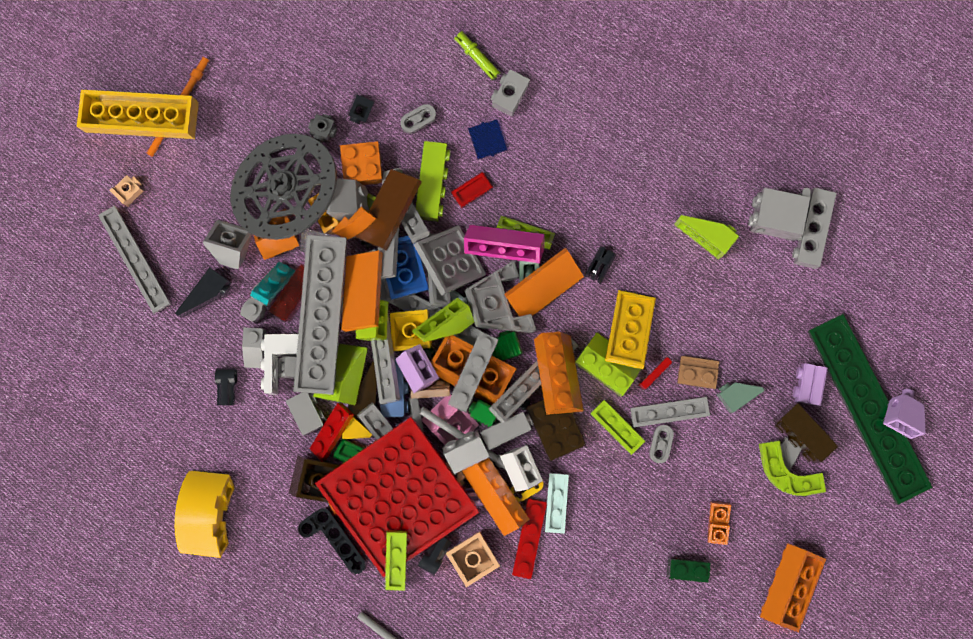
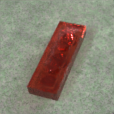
[268,264,304,322]

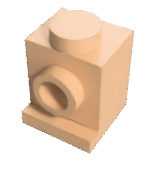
[110,175,144,207]

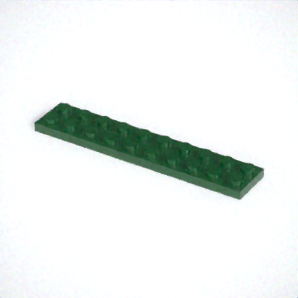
[807,314,933,505]

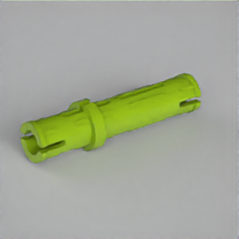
[454,31,501,80]

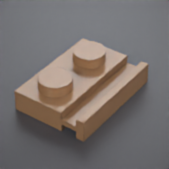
[677,356,720,389]
[410,378,450,399]

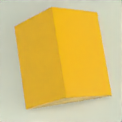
[390,309,432,352]

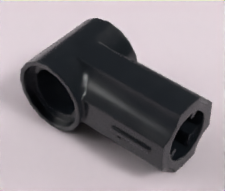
[215,368,237,406]
[418,537,452,576]

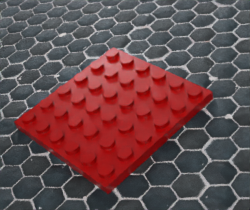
[315,416,480,578]

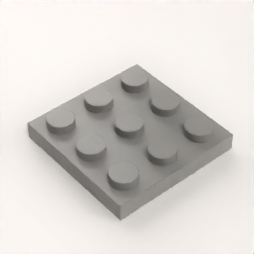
[414,225,486,296]

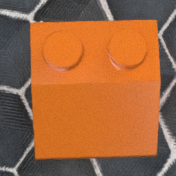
[253,208,300,260]

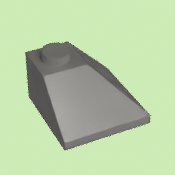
[203,220,253,269]

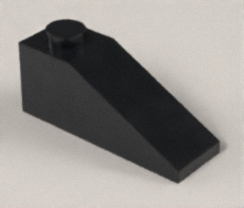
[175,267,231,318]

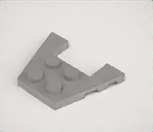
[465,261,536,333]

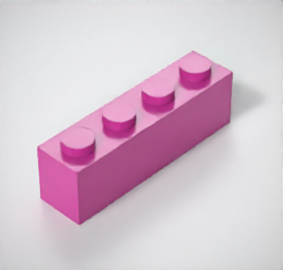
[464,225,545,263]

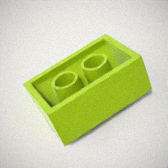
[575,332,641,397]

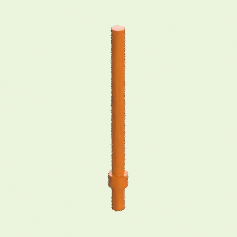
[146,57,209,157]

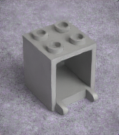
[748,188,811,241]

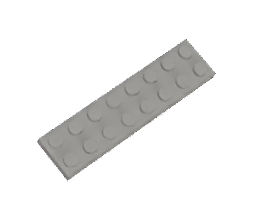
[293,235,347,395]

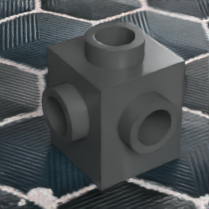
[308,114,337,143]

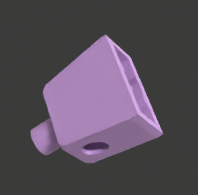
[884,389,925,439]

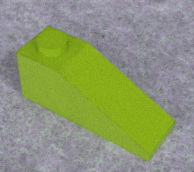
[412,297,474,342]

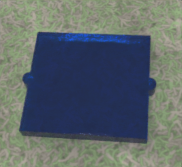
[468,119,507,160]

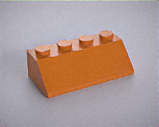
[534,332,584,415]
[431,335,516,406]
[760,543,826,632]

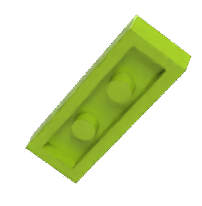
[496,216,555,250]
[590,400,645,455]
[385,530,407,591]

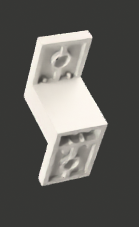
[261,334,298,395]

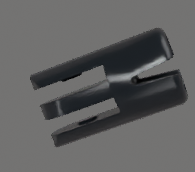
[584,246,616,284]

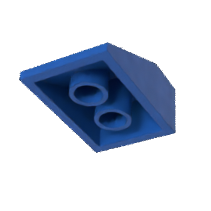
[386,236,429,300]

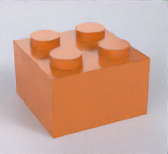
[340,141,383,185]

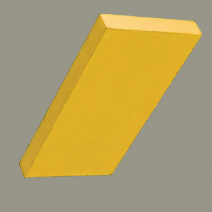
[605,290,656,369]

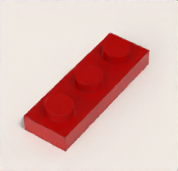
[309,403,354,461]

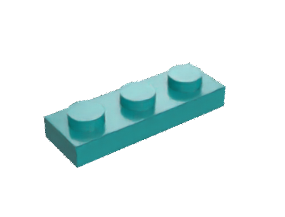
[250,261,296,305]

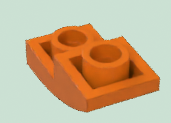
[332,206,377,240]
[707,501,731,545]

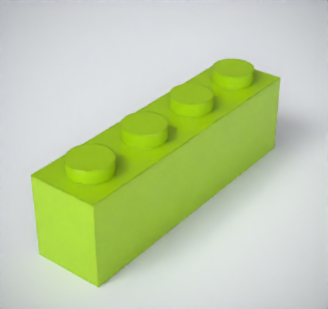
[416,141,450,222]

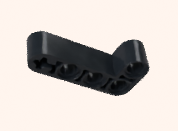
[298,508,367,574]

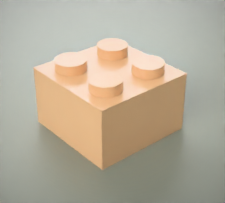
[446,531,500,587]

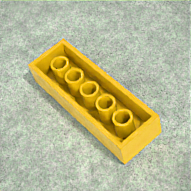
[77,90,199,139]

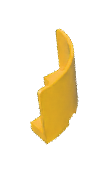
[175,471,235,558]

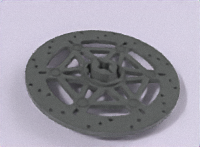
[230,134,337,240]

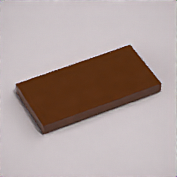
[356,169,422,251]

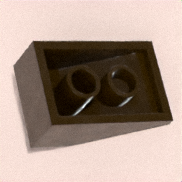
[289,455,341,503]

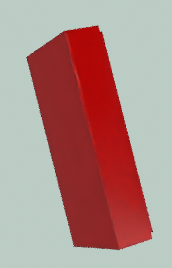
[451,172,493,209]
[639,357,672,390]

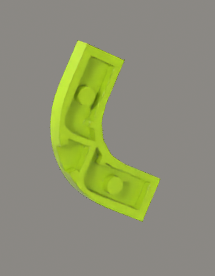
[759,441,826,496]

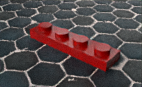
[512,498,547,579]

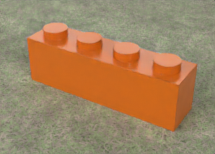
[462,458,529,536]

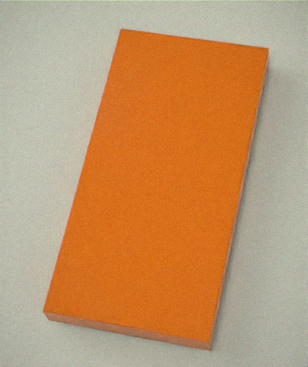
[504,248,584,317]
[342,250,383,332]

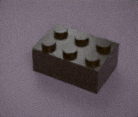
[526,400,586,461]
[773,403,839,463]

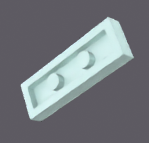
[545,473,569,534]

